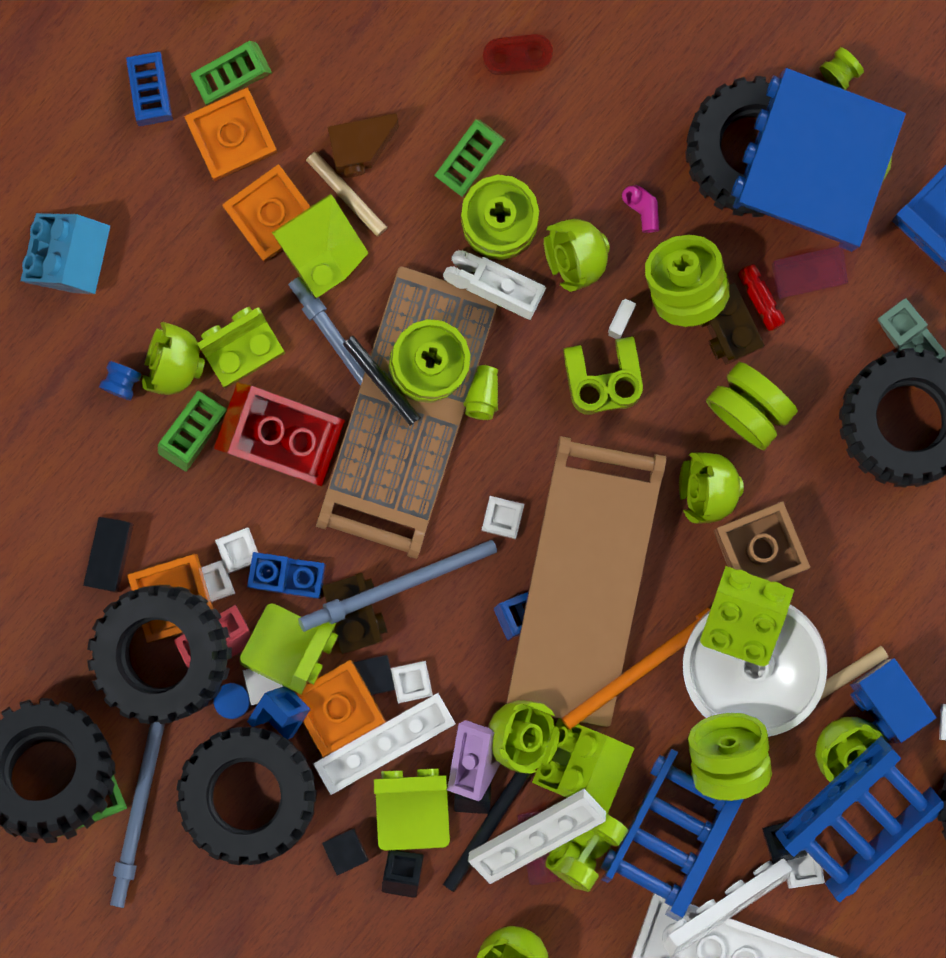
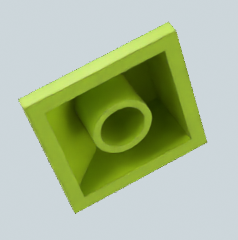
[272,194,368,298]

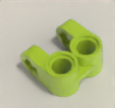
[563,336,643,415]
[546,814,629,892]

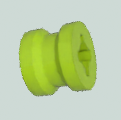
[819,47,864,90]

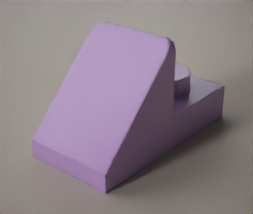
[447,720,500,801]

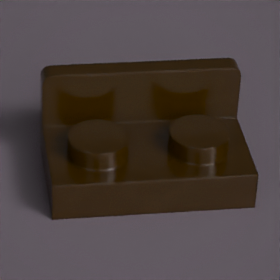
[700,283,765,365]
[322,572,388,654]

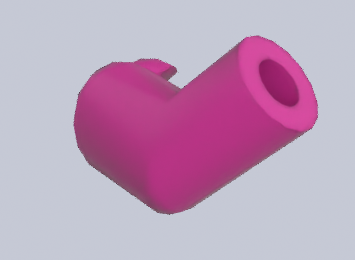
[622,185,659,233]

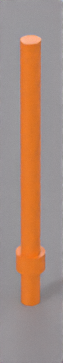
[561,607,711,730]

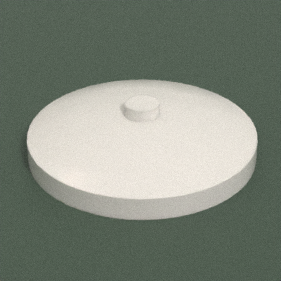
[683,605,827,737]

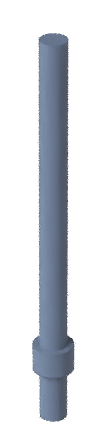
[288,277,365,386]
[298,540,497,632]
[110,722,165,908]

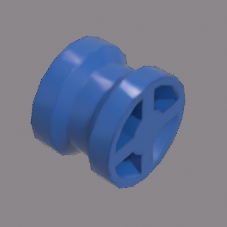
[99,361,142,401]

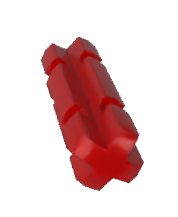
[738,264,785,331]

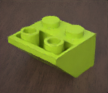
[532,718,634,814]

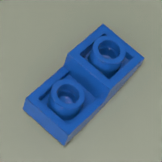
[247,552,326,599]

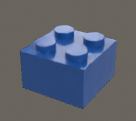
[849,658,937,743]

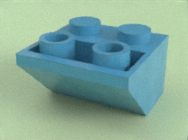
[20,213,110,294]

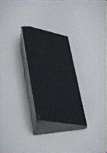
[83,517,134,593]

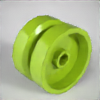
[461,175,539,260]
[645,234,730,327]
[389,319,471,403]
[706,361,798,450]
[688,713,772,801]

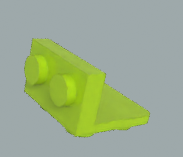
[700,566,794,666]
[239,603,338,695]
[374,768,450,851]

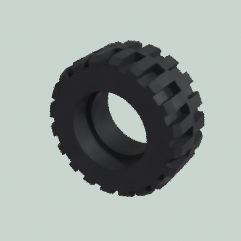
[685,76,771,217]
[839,348,946,488]
[87,585,232,724]
[0,698,116,843]
[176,727,316,865]

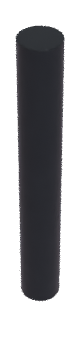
[342,336,421,426]

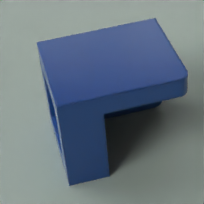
[247,686,310,740]

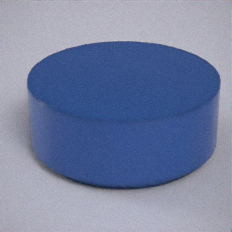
[214,683,250,719]

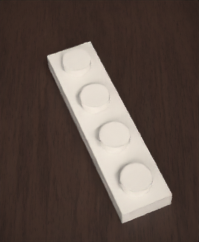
[314,693,456,795]
[468,789,606,884]
[663,858,792,957]

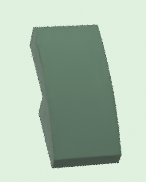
[877,298,946,359]

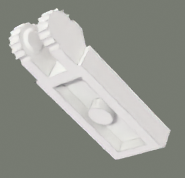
[443,250,546,320]

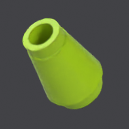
[463,365,498,420]

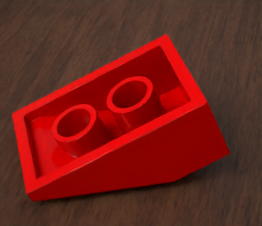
[214,382,345,487]

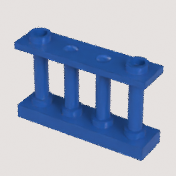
[775,736,944,903]
[600,749,744,921]

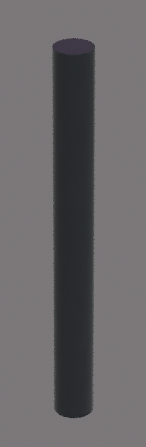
[442,772,531,892]

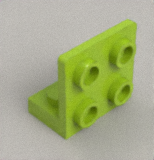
[197,307,285,389]

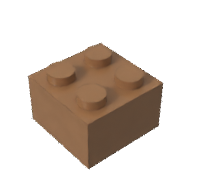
[713,502,811,582]

